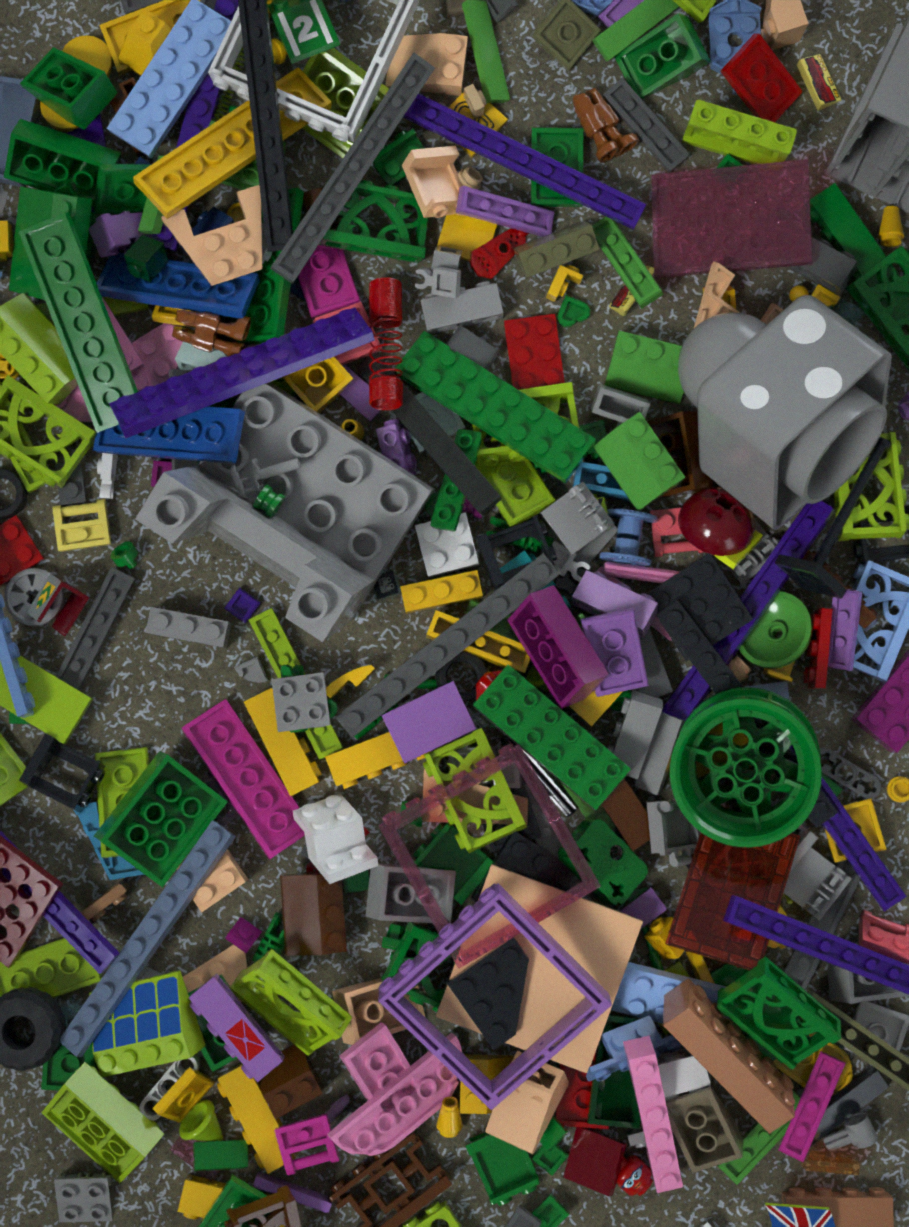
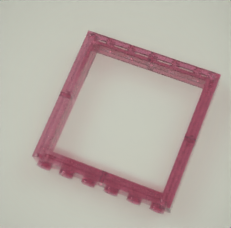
[378,743,601,968]

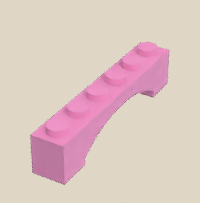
[623,1036,683,1193]

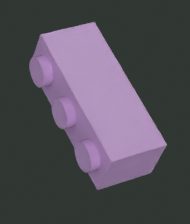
[572,570,658,639]

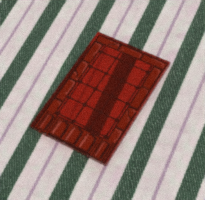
[665,833,801,971]

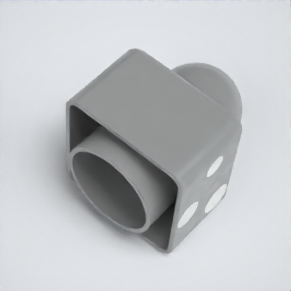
[678,295,892,530]

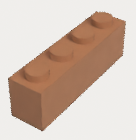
[782,1187,894,1227]

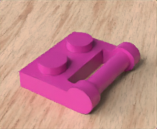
[274,1113,340,1175]

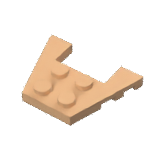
[161,185,262,286]
[694,261,783,328]

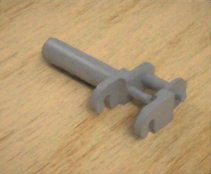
[231,458,301,498]

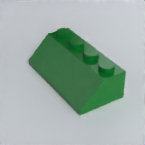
[4,119,121,207]

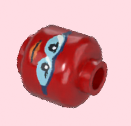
[616,1155,653,1196]

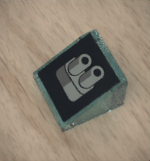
[373,568,402,601]

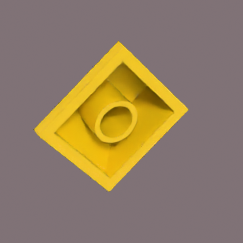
[118,8,172,76]
[282,357,353,413]

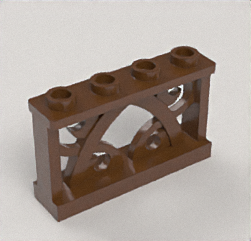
[224,1185,301,1227]

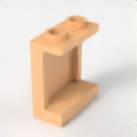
[402,146,463,218]

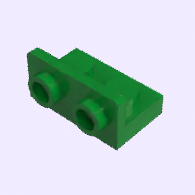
[372,129,425,186]

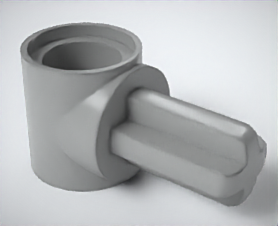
[823,1112,878,1151]

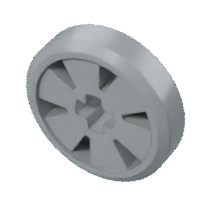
[5,568,64,626]

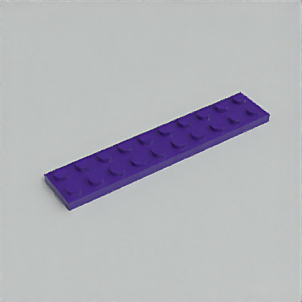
[109,307,375,439]

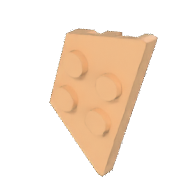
[183,945,248,1002]

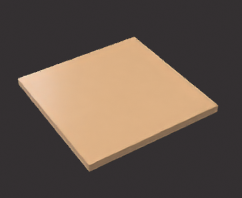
[436,864,643,1073]

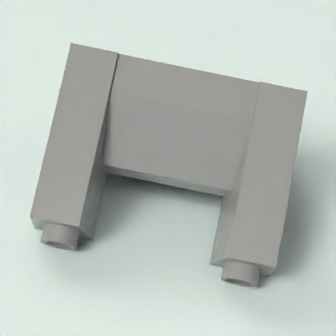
[824,16,909,213]
[135,382,435,642]

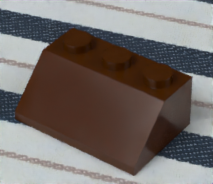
[647,411,714,499]
[280,870,347,956]

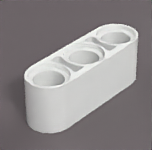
[139,1053,201,1121]

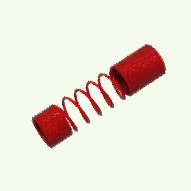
[369,277,403,410]

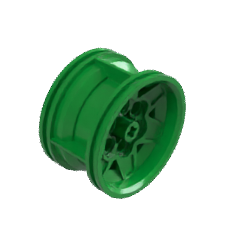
[670,687,822,847]

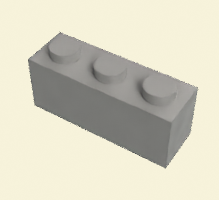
[421,281,504,334]
[145,607,232,649]
[607,690,663,779]

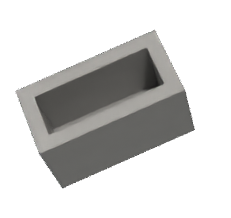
[591,384,650,423]

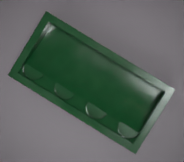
[587,1015,642,1129]

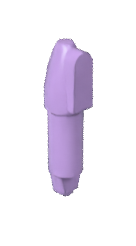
[327,1094,350,1124]

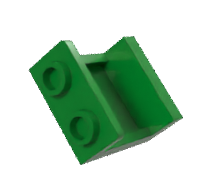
[413,822,493,905]
[465,1132,540,1206]

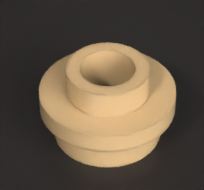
[458,166,483,189]

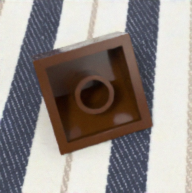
[259,1045,325,1119]

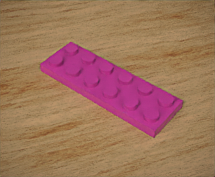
[181,699,305,860]

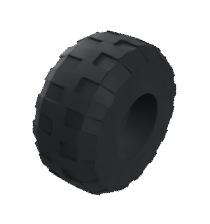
[0,987,66,1071]

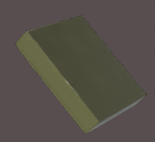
[530,0,601,71]

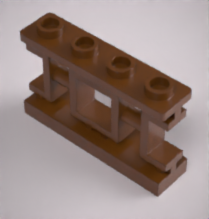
[328,1129,452,1227]

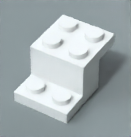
[293,793,378,884]

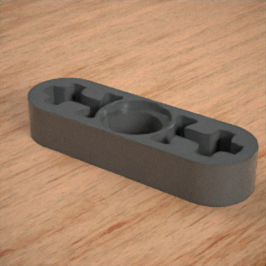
[820,748,881,799]

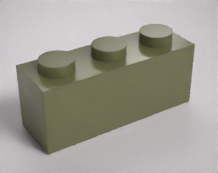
[513,221,600,277]

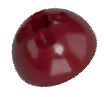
[678,487,755,556]

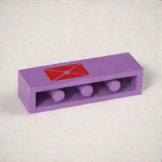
[189,973,285,1082]

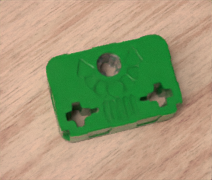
[558,819,648,905]

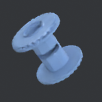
[600,509,658,566]

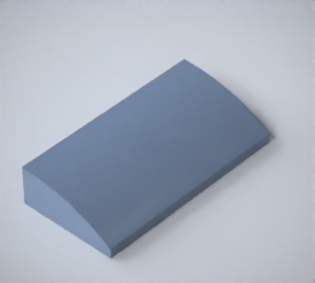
[0,76,41,187]

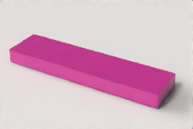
[778,1051,845,1162]

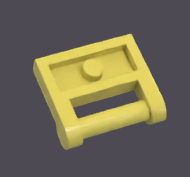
[53,498,112,552]

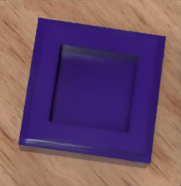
[224,587,261,624]

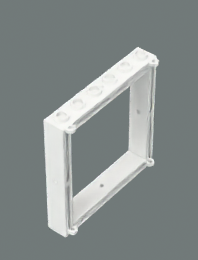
[208,0,420,142]

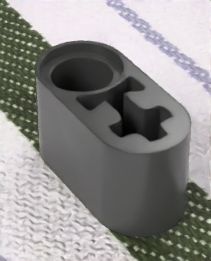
[446,326,500,370]

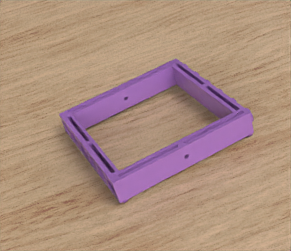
[378,883,612,1110]

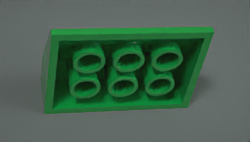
[9,186,92,300]
[94,751,228,888]

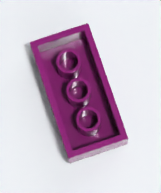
[507,585,609,709]
[851,649,909,753]

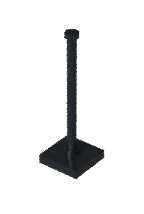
[775,437,891,599]

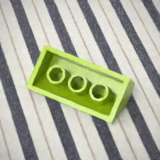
[0,293,78,405]

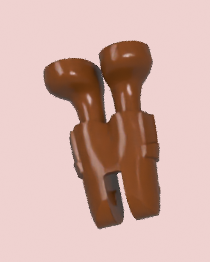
[572,88,639,163]
[172,310,251,357]

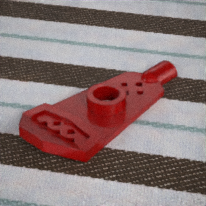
[470,228,529,279]

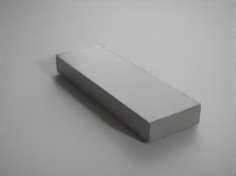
[634,712,685,795]

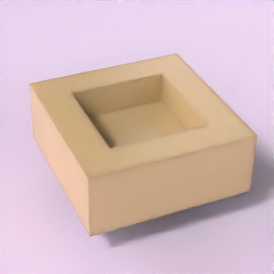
[464,84,487,119]

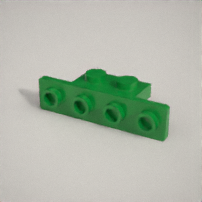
[430,429,483,532]

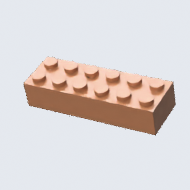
[663,978,795,1134]

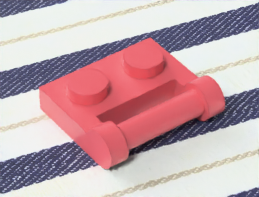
[649,508,706,557]
[859,910,909,964]

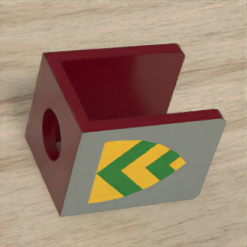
[27,573,90,636]

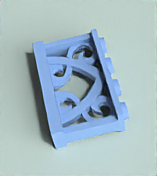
[852,560,909,681]

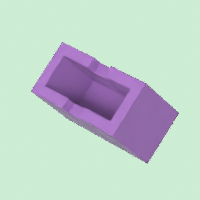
[89,211,152,257]

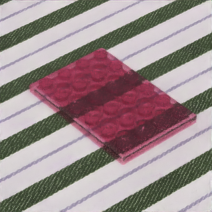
[651,159,813,278]

